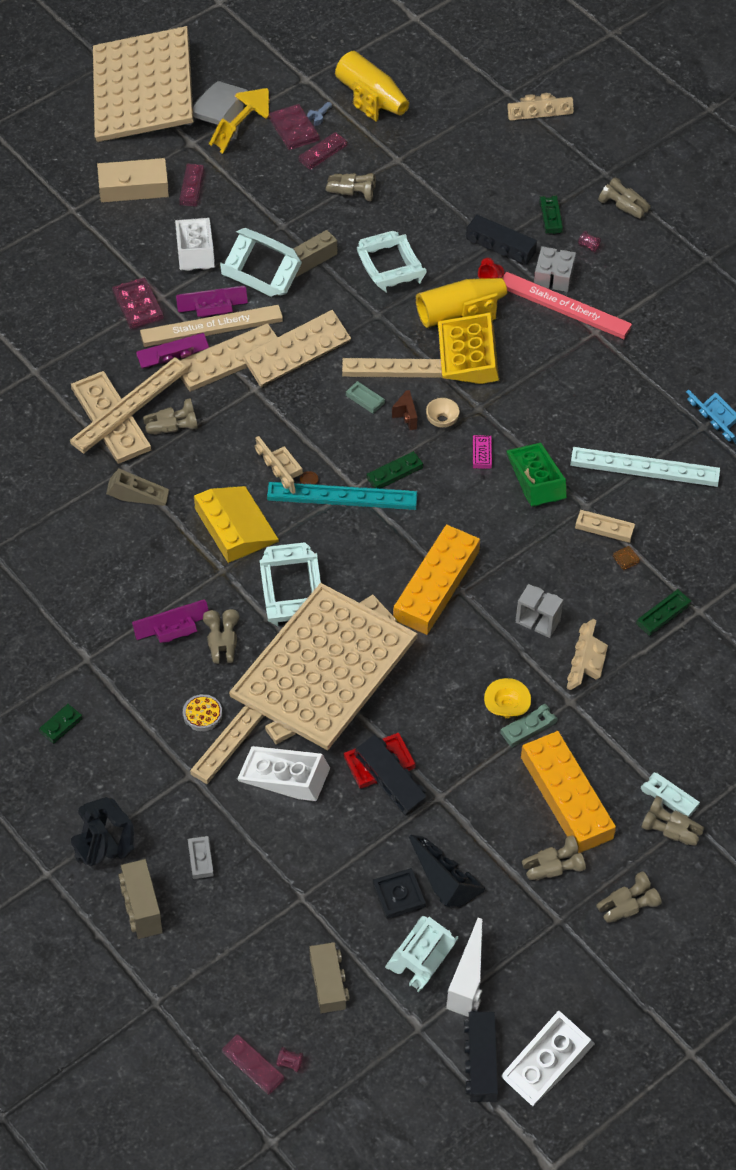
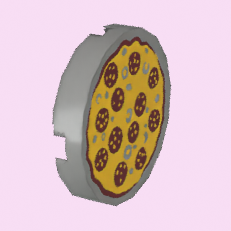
[183,694,222,732]

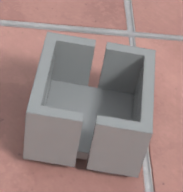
[534,247,576,292]
[516,584,563,638]

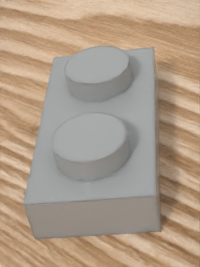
[188,836,214,879]

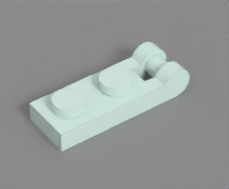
[641,772,700,817]

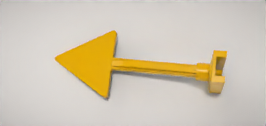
[209,88,269,154]

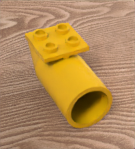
[335,51,409,121]
[416,278,507,328]

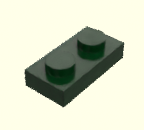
[39,704,82,744]

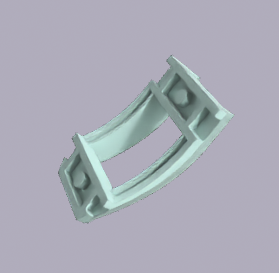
[220,228,302,297]
[357,231,427,293]
[260,542,321,626]

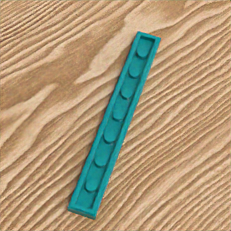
[267,482,417,510]

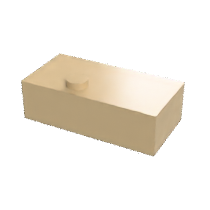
[97,158,169,202]

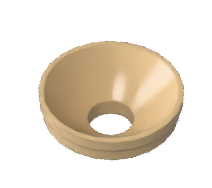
[426,398,459,427]

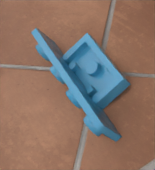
[686,389,736,444]

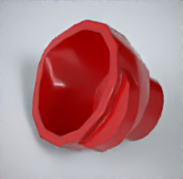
[478,258,504,279]

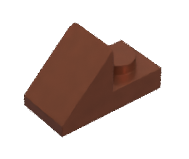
[392,390,417,430]

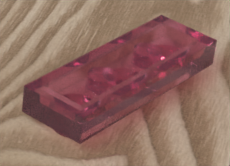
[299,132,347,169]
[179,164,204,206]
[222,1034,284,1095]

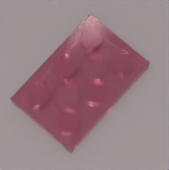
[269,104,319,150]
[112,277,163,329]

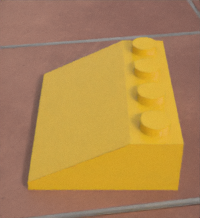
[438,313,499,384]
[194,486,279,563]

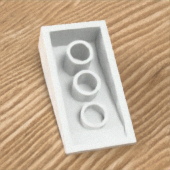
[175,218,214,271]
[237,746,330,801]
[446,918,482,1017]
[501,1011,595,1106]

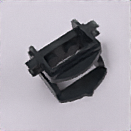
[71,797,134,866]

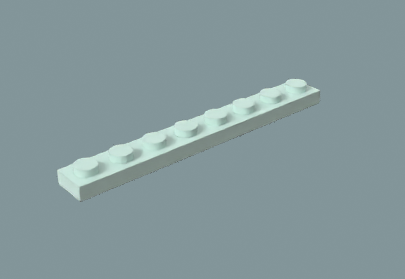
[570,447,720,487]

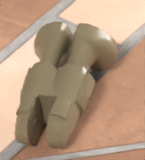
[326,173,376,201]
[598,177,650,219]
[143,398,198,435]
[203,609,239,664]
[641,796,704,846]
[522,835,586,880]
[596,871,662,923]

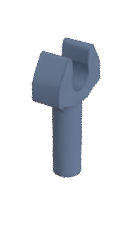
[307,102,332,126]

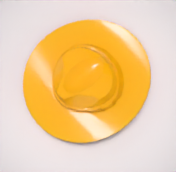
[484,678,531,718]

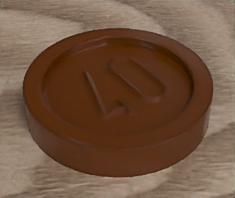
[300,471,318,485]

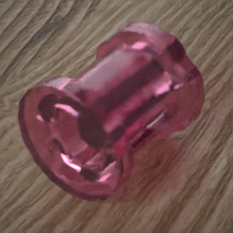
[578,231,601,252]
[276,1047,303,1072]

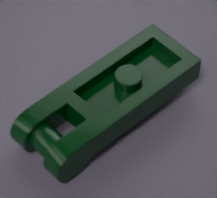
[539,195,563,234]

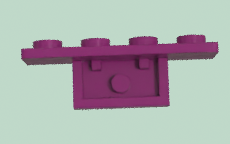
[176,286,248,317]
[136,333,209,369]
[132,599,209,643]

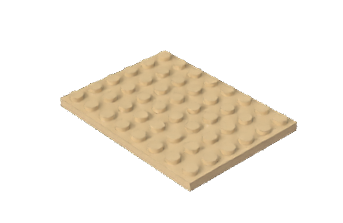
[93,26,194,142]
[229,583,417,750]

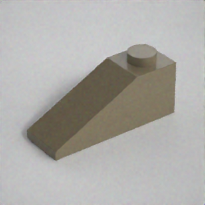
[106,468,169,506]

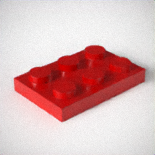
[344,732,415,789]

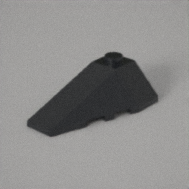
[409,835,486,907]

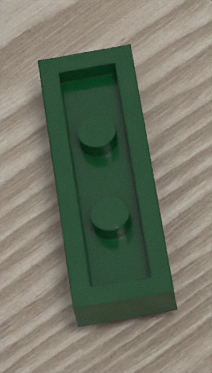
[367,451,423,489]
[636,589,691,636]

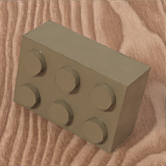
[118,859,163,939]

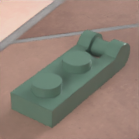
[500,704,558,748]

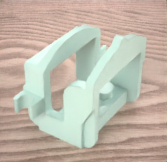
[385,916,458,992]

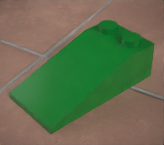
[506,443,567,506]

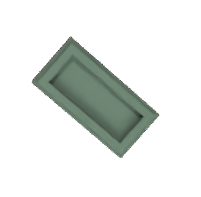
[346,381,385,414]

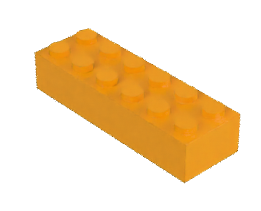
[393,524,480,635]
[521,731,616,853]

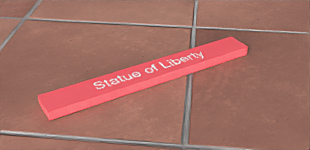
[502,272,632,339]

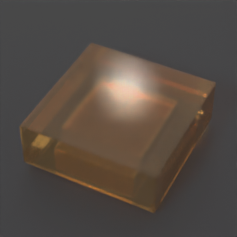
[613,546,640,570]

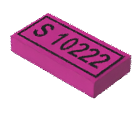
[473,435,492,469]

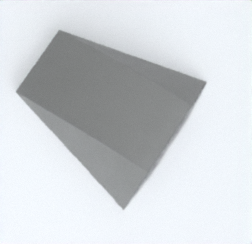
[186,81,248,139]

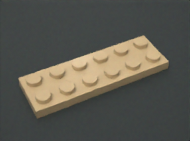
[242,310,351,387]
[180,323,278,392]
[71,371,151,464]

